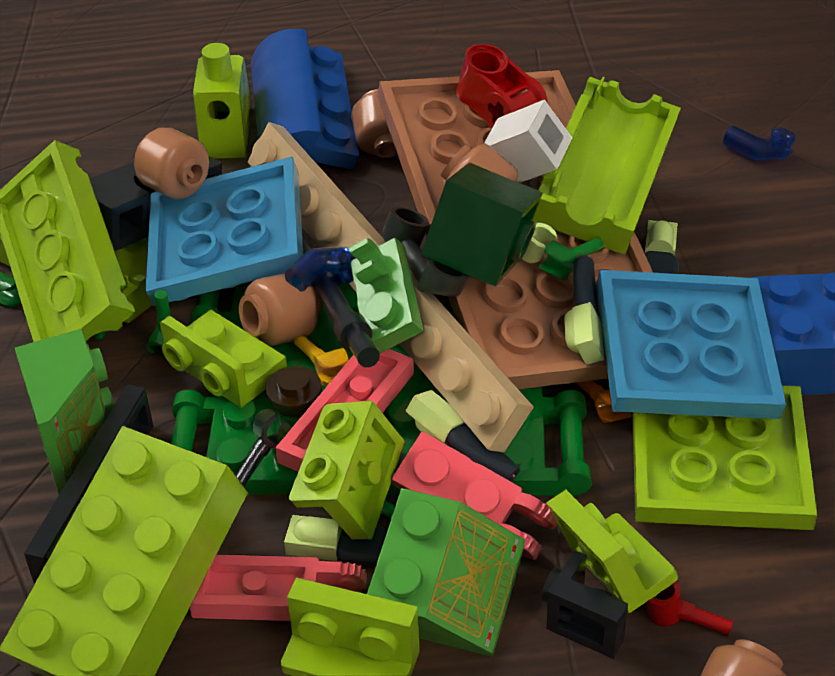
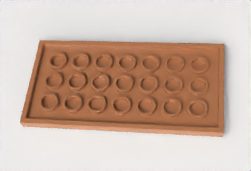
[377,70,653,389]

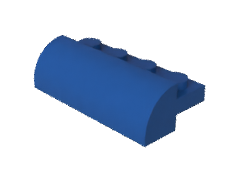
[251,29,359,170]

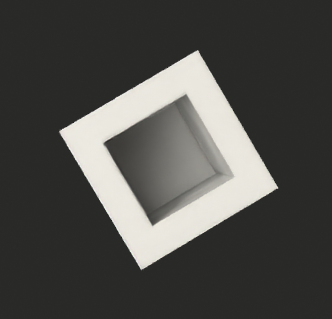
[485,99,572,183]

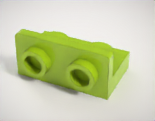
[160,310,287,408]
[289,401,405,540]
[546,490,679,613]
[281,577,420,676]

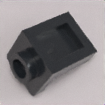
[542,550,628,659]

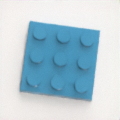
[146,156,304,306]
[596,270,786,419]

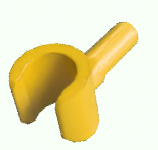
[294,336,349,386]

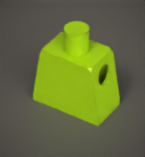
[193,43,252,159]

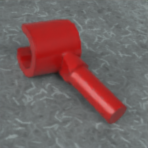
[646,581,734,636]

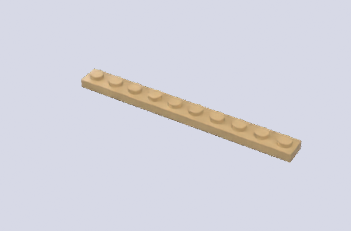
[248,122,534,453]

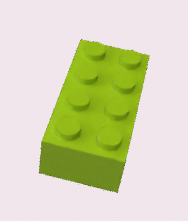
[0,426,248,676]

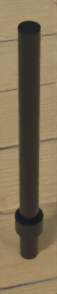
[302,229,380,367]

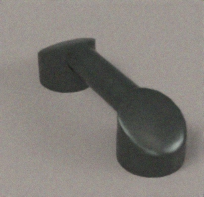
[383,206,469,296]

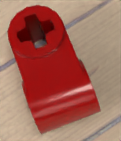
[456,43,548,128]

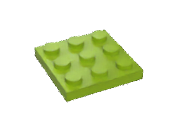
[633,386,817,530]

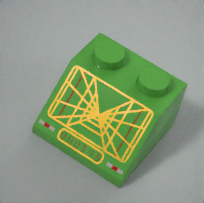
[15,329,114,495]
[367,488,525,657]

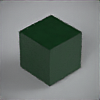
[421,162,543,287]

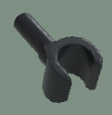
[235,409,292,487]

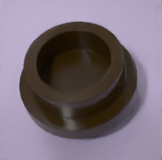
[266,366,322,417]

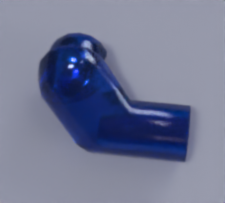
[723,125,796,161]
[285,246,356,292]

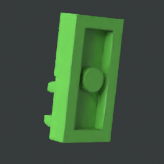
[349,238,424,353]

